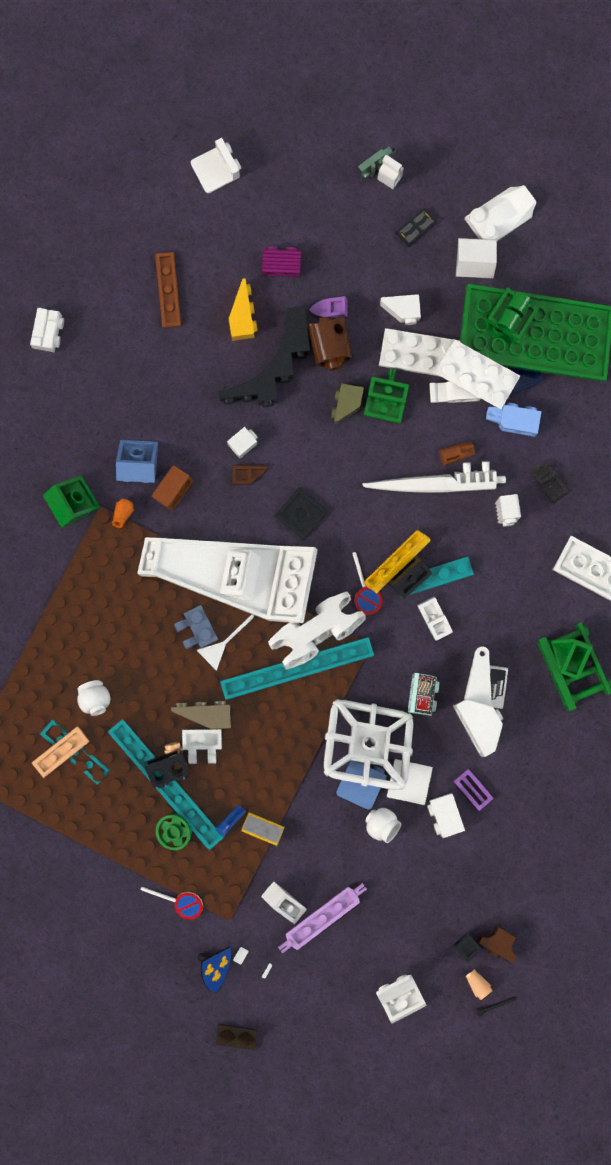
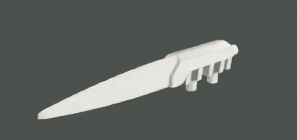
[362,461,506,492]

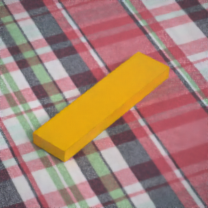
[364,530,431,594]

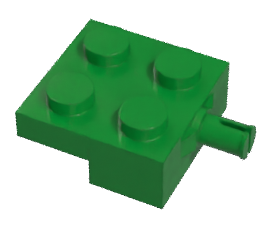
[363,369,409,424]

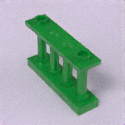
[537,622,611,711]

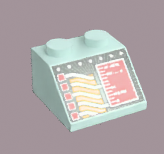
[408,673,439,716]

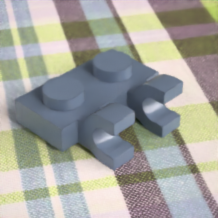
[174,605,218,650]

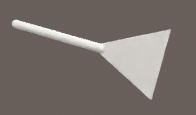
[197,615,254,671]

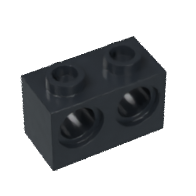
[144,748,190,788]

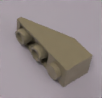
[171,701,231,729]

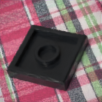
[274,487,328,541]

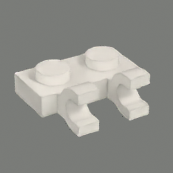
[182,729,222,764]

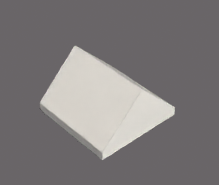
[456,238,497,278]

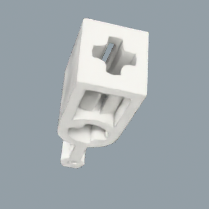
[378,155,404,189]
[429,381,481,403]

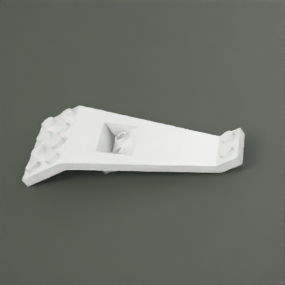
[137,538,317,623]

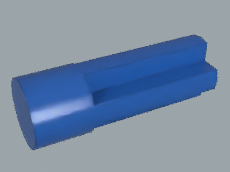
[216,805,246,836]

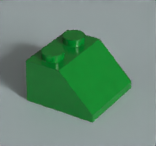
[43,475,100,528]

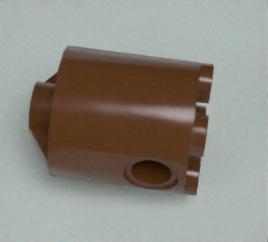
[308,316,353,371]

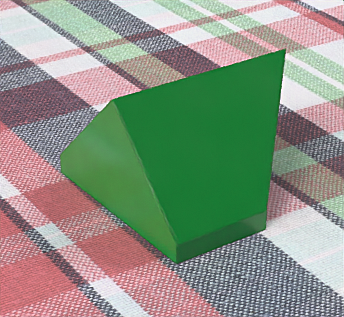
[549,639,593,679]

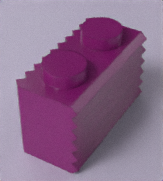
[262,246,301,277]

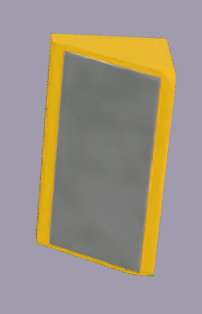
[241,812,285,846]

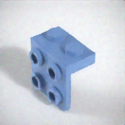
[336,760,387,810]

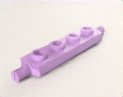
[278,883,367,953]

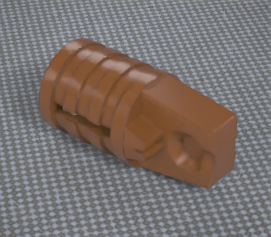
[439,442,475,466]

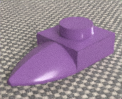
[309,296,348,319]

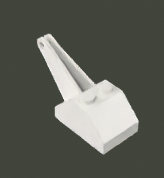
[453,647,503,757]

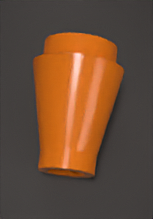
[112,499,134,528]

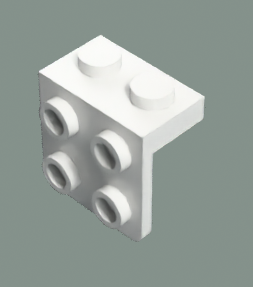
[191,138,241,193]
[376,975,427,1023]

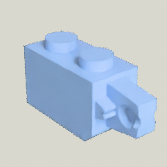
[486,403,541,437]

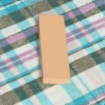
[32,726,90,778]

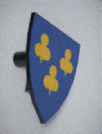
[198,946,231,993]

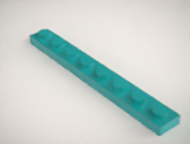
[220,637,374,700]
[108,719,224,850]

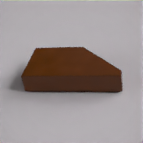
[232,465,268,485]

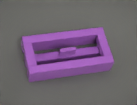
[454,769,494,811]

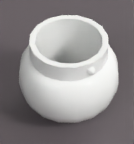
[77,680,111,716]
[365,808,401,843]

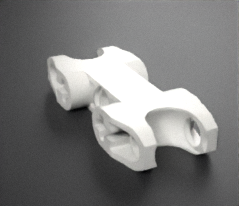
[268,592,366,670]

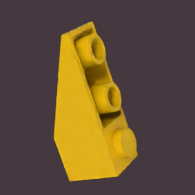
[229,278,258,341]

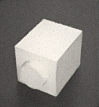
[227,427,258,458]

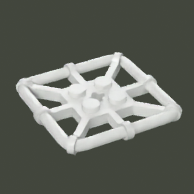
[324,699,413,790]

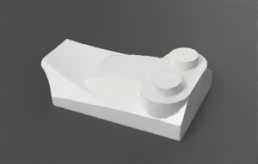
[465,185,536,241]

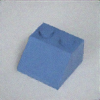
[116,440,158,483]

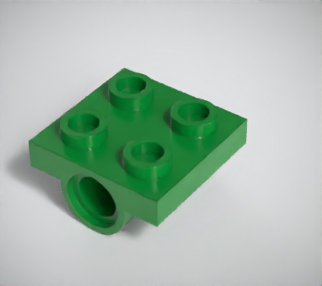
[486,287,539,341]

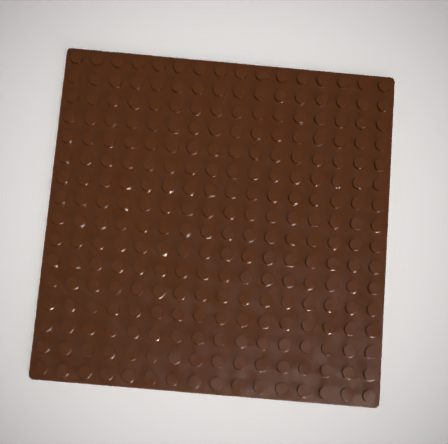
[0,507,364,920]

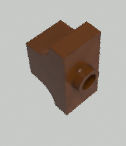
[477,926,517,963]

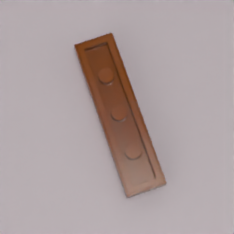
[155,252,181,328]

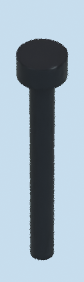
[476,997,516,1016]

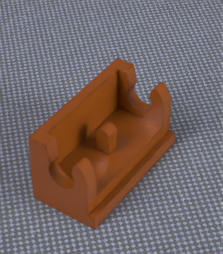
[152,465,194,511]

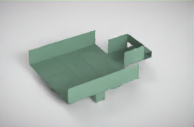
[358,147,396,181]

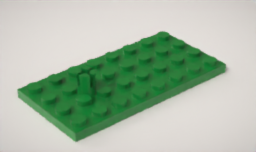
[460,284,611,382]

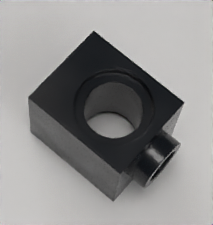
[453,933,482,963]

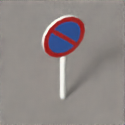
[353,552,383,615]
[141,887,203,920]

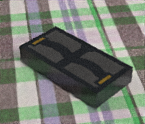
[396,208,437,247]

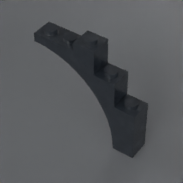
[219,306,310,407]

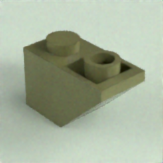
[331,383,364,424]

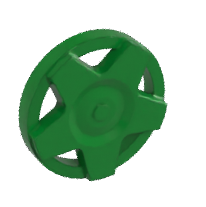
[156,814,192,850]

